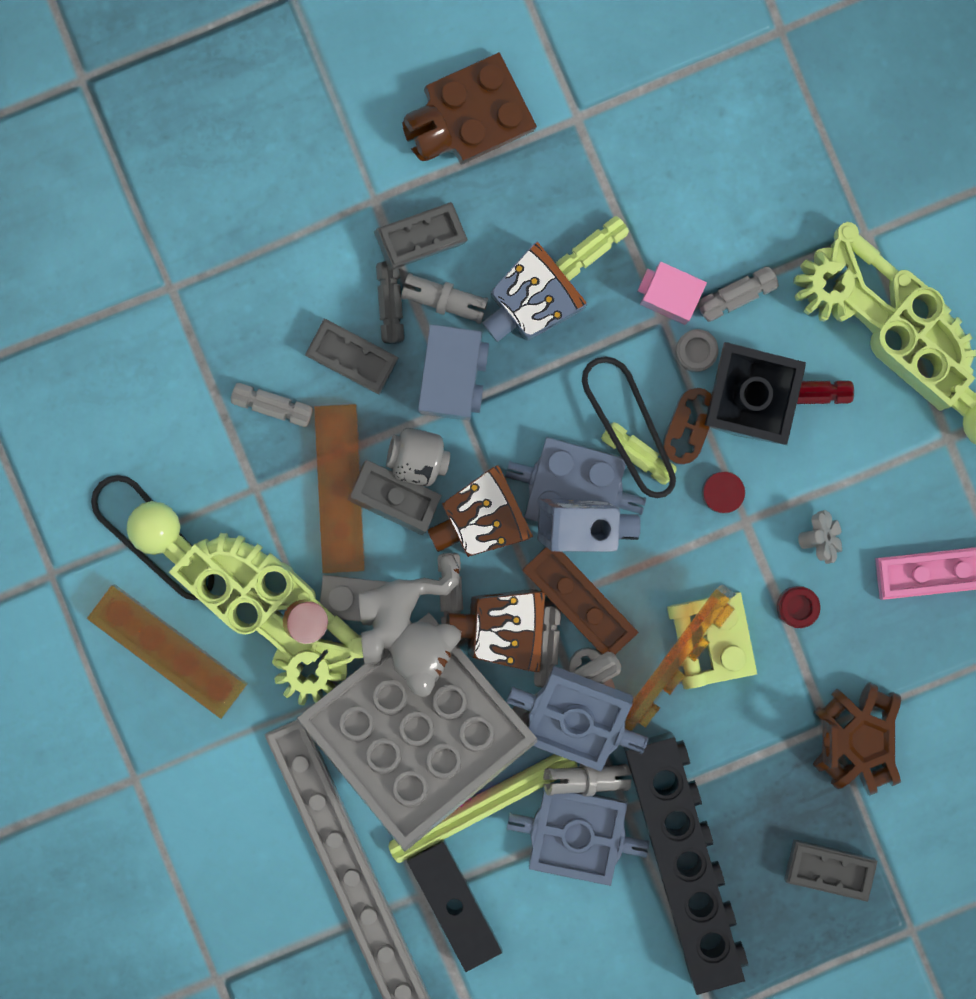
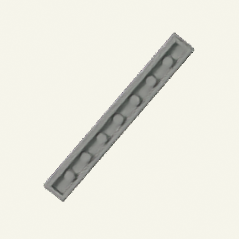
[265,719,431,999]

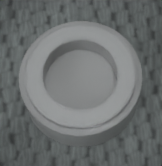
[675,329,718,372]

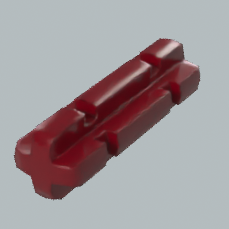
[797,381,854,404]

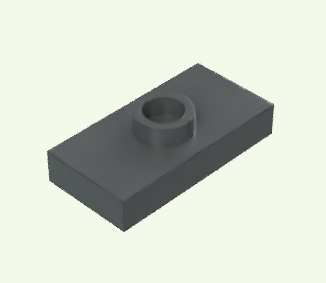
[374,202,468,271]
[305,318,399,395]
[784,839,878,902]

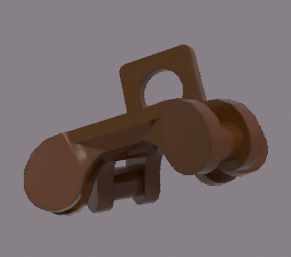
[813,682,901,796]

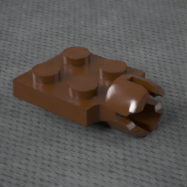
[402,52,537,165]

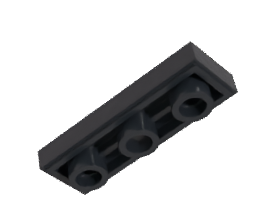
[407,840,503,972]

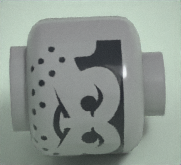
[386,428,450,486]

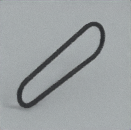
[581,357,676,499]
[91,475,215,600]

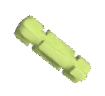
[556,216,629,281]
[601,422,677,485]

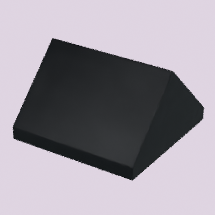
[704,342,807,445]

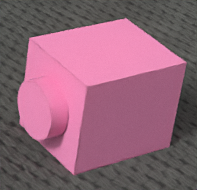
[637,262,707,325]

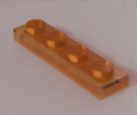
[314,404,365,573]
[87,584,248,719]
[625,584,736,731]

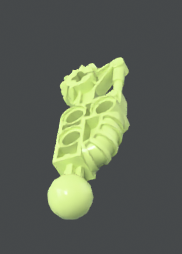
[793,222,976,444]
[127,501,363,705]

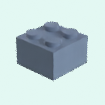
[418,324,489,421]

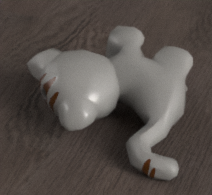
[359,554,461,697]

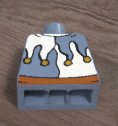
[482,241,587,342]
[537,499,641,552]

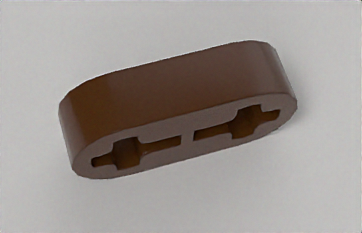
[662,388,712,465]

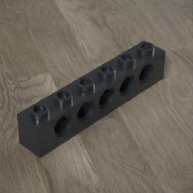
[623,732,748,995]

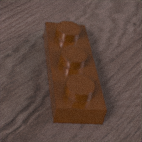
[522,547,639,655]

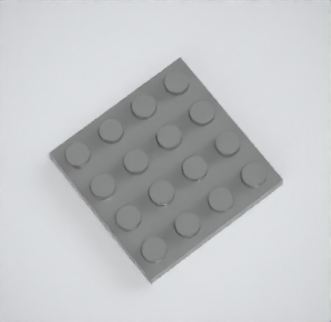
[297,613,537,852]

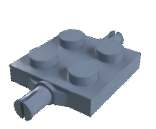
[505,436,646,531]
[506,666,648,771]
[506,789,650,886]

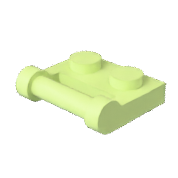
[667,592,757,689]

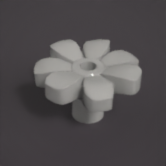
[798,510,842,564]

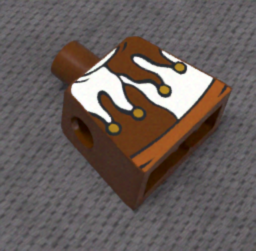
[427,465,533,557]
[446,589,545,672]

